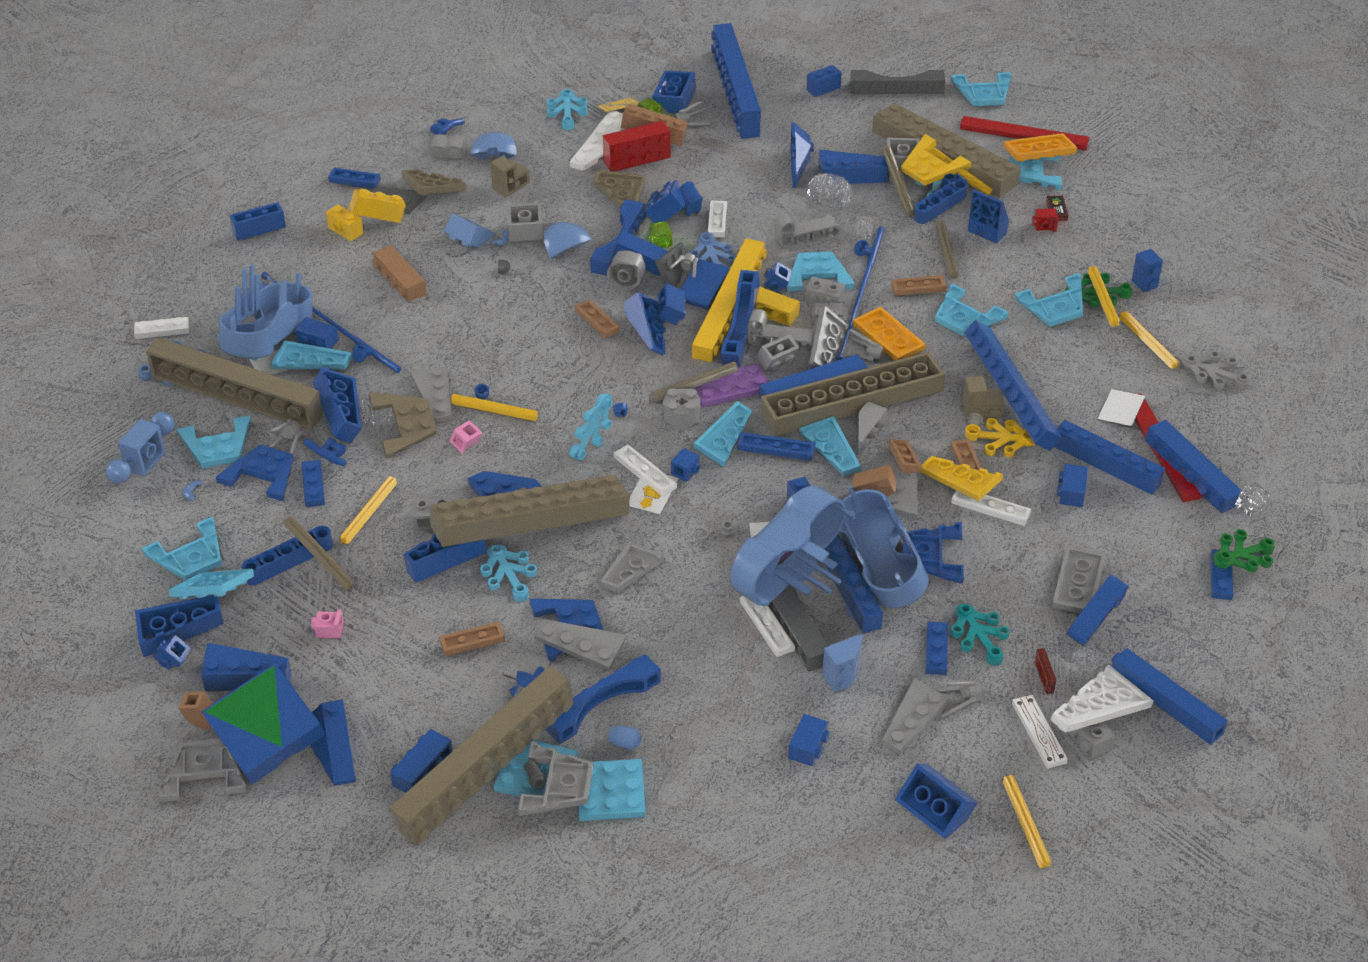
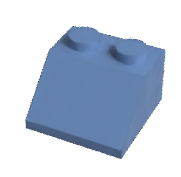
[444,213,495,248]
[822,634,863,692]

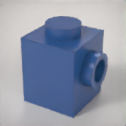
[671,448,701,482]

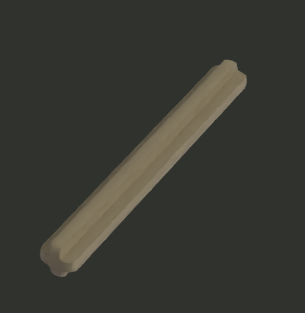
[882,146,915,216]
[936,220,958,278]
[651,361,738,402]
[284,516,355,591]

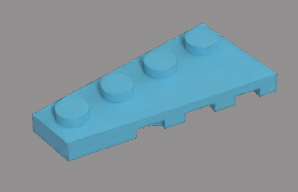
[271,340,352,370]
[693,401,752,467]
[799,416,861,477]

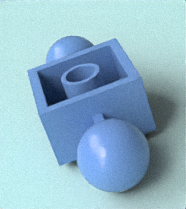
[106,412,175,484]

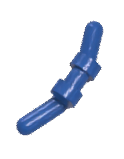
[430,118,465,135]
[303,438,346,466]

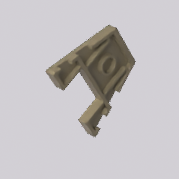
[369,392,437,459]

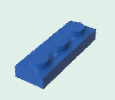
[328,167,381,189]
[301,460,325,507]
[1210,549,1233,600]
[926,621,948,675]

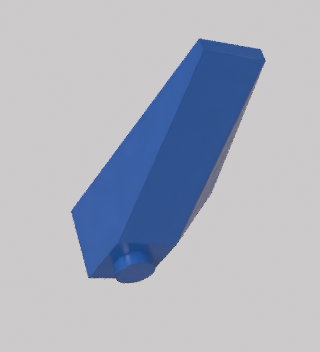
[790,123,814,188]
[623,292,665,356]
[311,699,356,786]

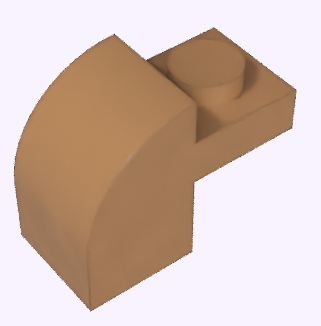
[178,691,215,730]

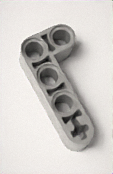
[774,213,842,249]
[747,309,815,354]

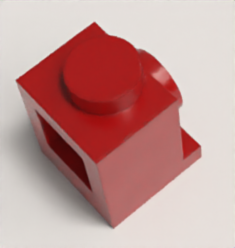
[1032,208,1059,232]

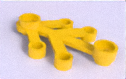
[965,418,1036,458]

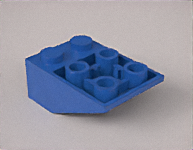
[645,180,685,227]
[968,190,1009,244]

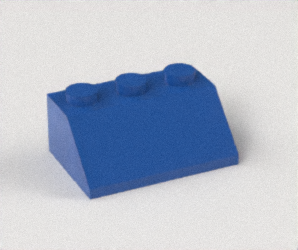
[652,71,696,114]
[894,763,978,839]

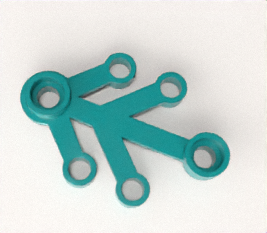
[951,604,1010,666]

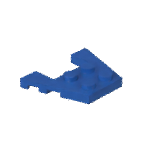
[216,445,294,501]
[903,522,964,583]
[530,599,604,662]

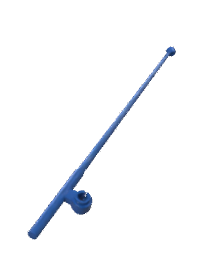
[835,226,885,360]
[261,272,401,373]

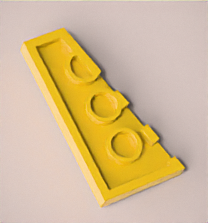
[920,456,1003,501]

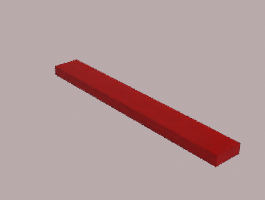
[960,116,1089,150]
[1134,393,1202,502]

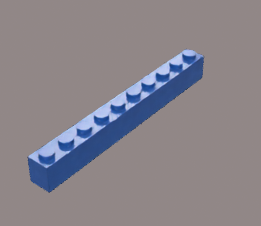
[964,319,1062,451]
[787,477,883,634]

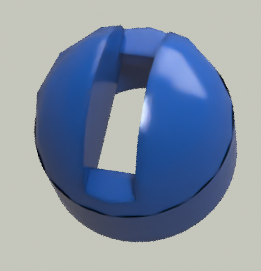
[474,384,489,400]
[612,403,628,418]

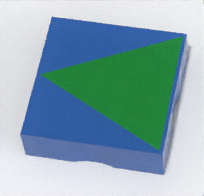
[201,663,325,785]

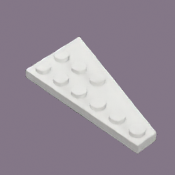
[570,111,626,171]
[1050,665,1154,733]

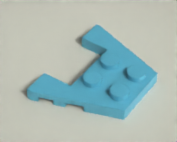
[951,72,1011,107]
[1010,155,1062,190]
[787,251,854,292]
[1015,273,1083,327]
[935,283,1009,336]
[177,416,251,468]
[142,517,222,581]

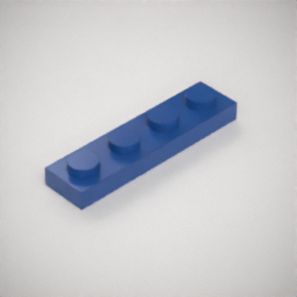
[738,432,816,461]

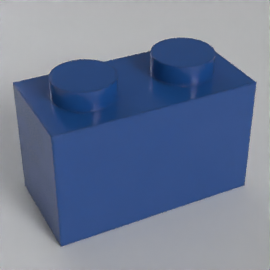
[807,65,842,97]
[1131,249,1163,292]
[657,283,686,325]
[295,317,339,349]
[1057,464,1088,507]
[788,714,830,766]

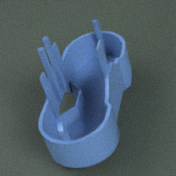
[219,264,313,359]
[730,486,855,606]
[840,486,929,608]

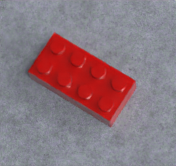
[603,121,671,172]

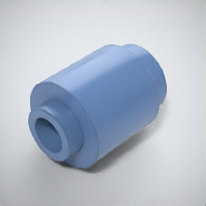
[609,725,642,750]

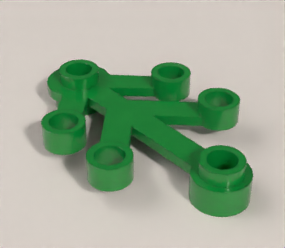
[1065,273,1133,307]
[1214,529,1275,573]

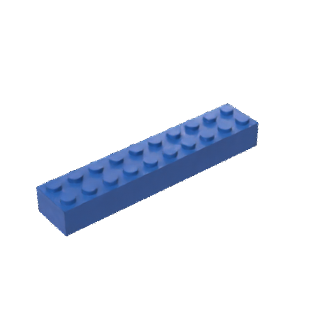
[711,23,761,139]

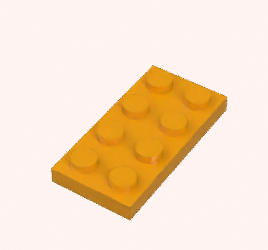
[1003,133,1077,162]
[853,306,926,361]

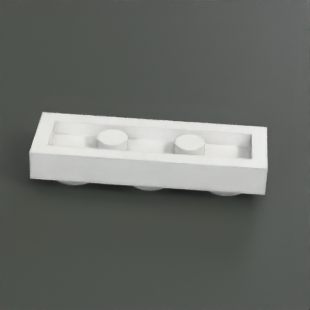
[708,201,727,238]
[134,317,189,339]

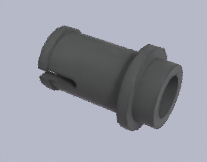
[524,760,546,788]

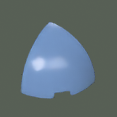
[471,132,516,160]
[544,222,592,258]

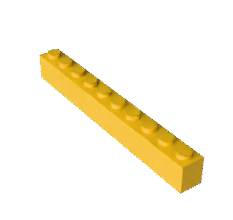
[692,238,767,363]

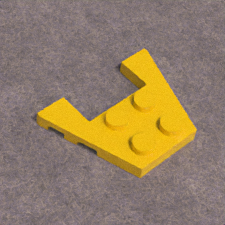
[901,134,971,186]

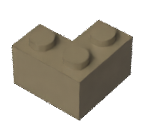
[490,156,530,197]
[962,376,1004,419]

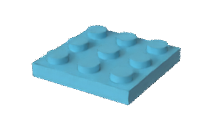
[168,569,254,599]
[494,740,578,797]
[579,759,646,821]

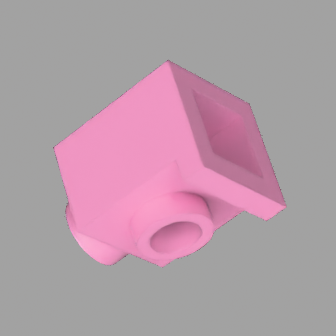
[449,420,482,453]
[311,609,344,639]

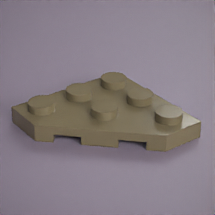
[402,169,466,196]
[594,170,646,208]

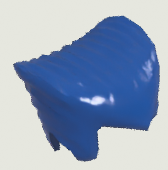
[680,181,703,216]

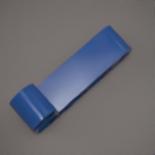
[914,173,968,224]
[1066,574,1129,646]

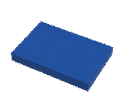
[681,259,730,310]

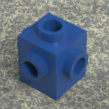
[763,262,792,293]
[153,635,191,670]

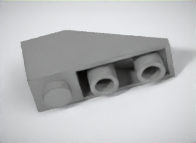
[858,401,889,455]

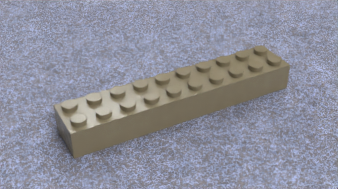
[872,103,1021,198]
[146,337,323,431]
[760,352,945,436]
[430,475,630,547]
[390,666,574,846]

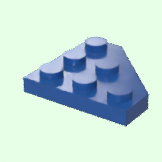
[467,471,542,496]

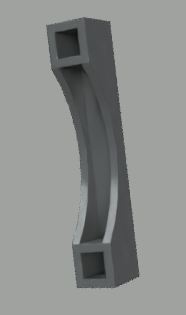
[850,70,945,94]

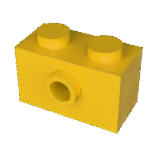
[326,204,363,241]

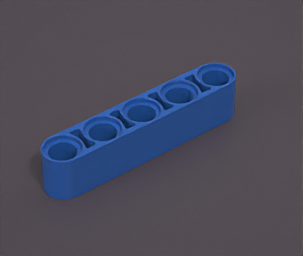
[241,525,333,585]

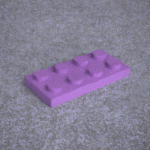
[693,363,768,408]

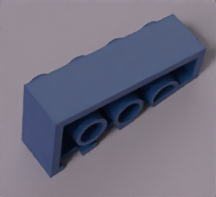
[819,150,888,185]
[312,367,362,443]
[403,534,487,583]
[135,595,224,657]
[201,643,291,691]

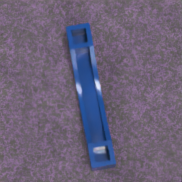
[590,199,646,276]
[721,270,760,368]
[545,654,661,745]

